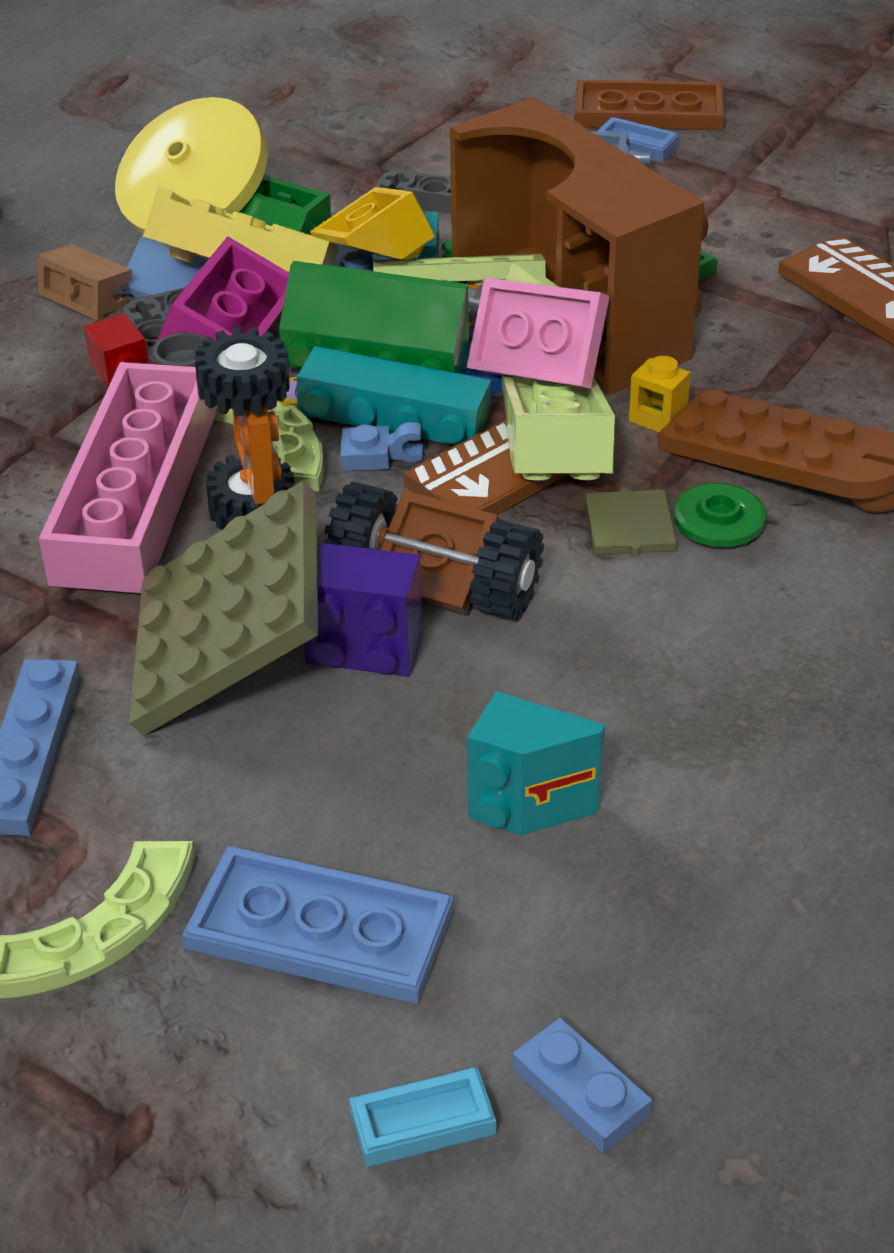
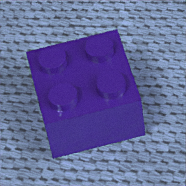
[304,543,423,677]

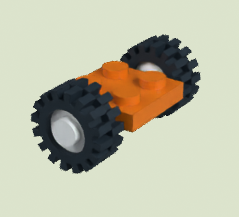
[194,328,295,530]

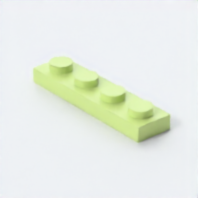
[373,254,546,286]

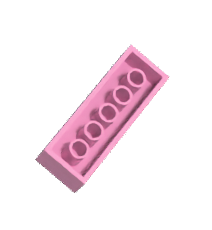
[38,362,216,593]

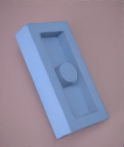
[512,1018,652,1154]

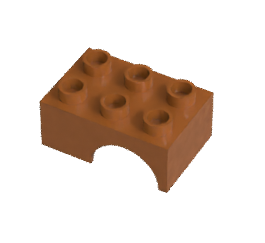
[450,97,709,396]

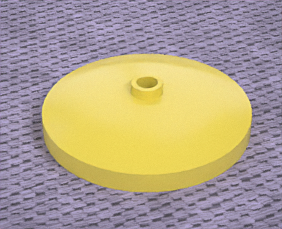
[115,97,268,234]

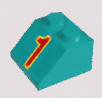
[467,691,605,835]

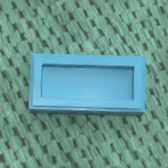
[349,1067,496,1168]

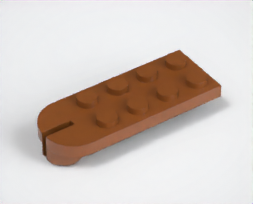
[657,389,894,513]

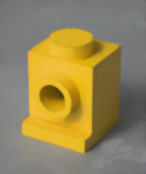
[629,356,691,432]

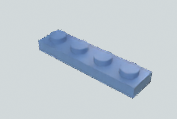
[0,659,80,836]

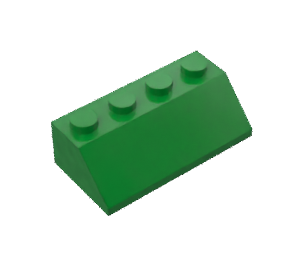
[279,261,469,374]

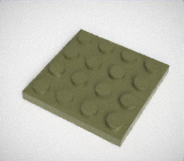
[129,480,318,735]

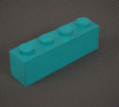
[297,346,491,446]

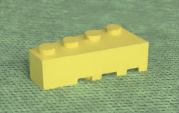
[143,186,339,272]

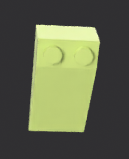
[502,375,615,480]

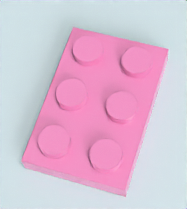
[467,278,610,389]

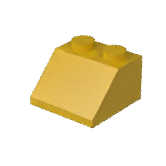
[310,187,435,261]

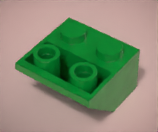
[239,175,331,236]

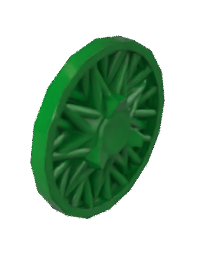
[674,483,766,547]

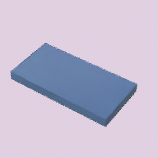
[182,846,455,1005]

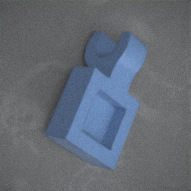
[340,422,423,471]

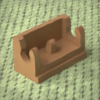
[38,244,132,321]

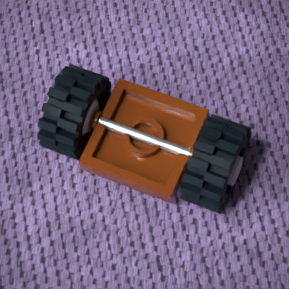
[323,481,544,621]

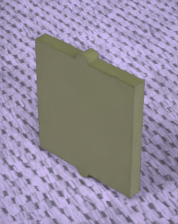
[585,488,677,556]

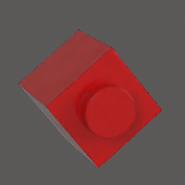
[83,313,149,387]

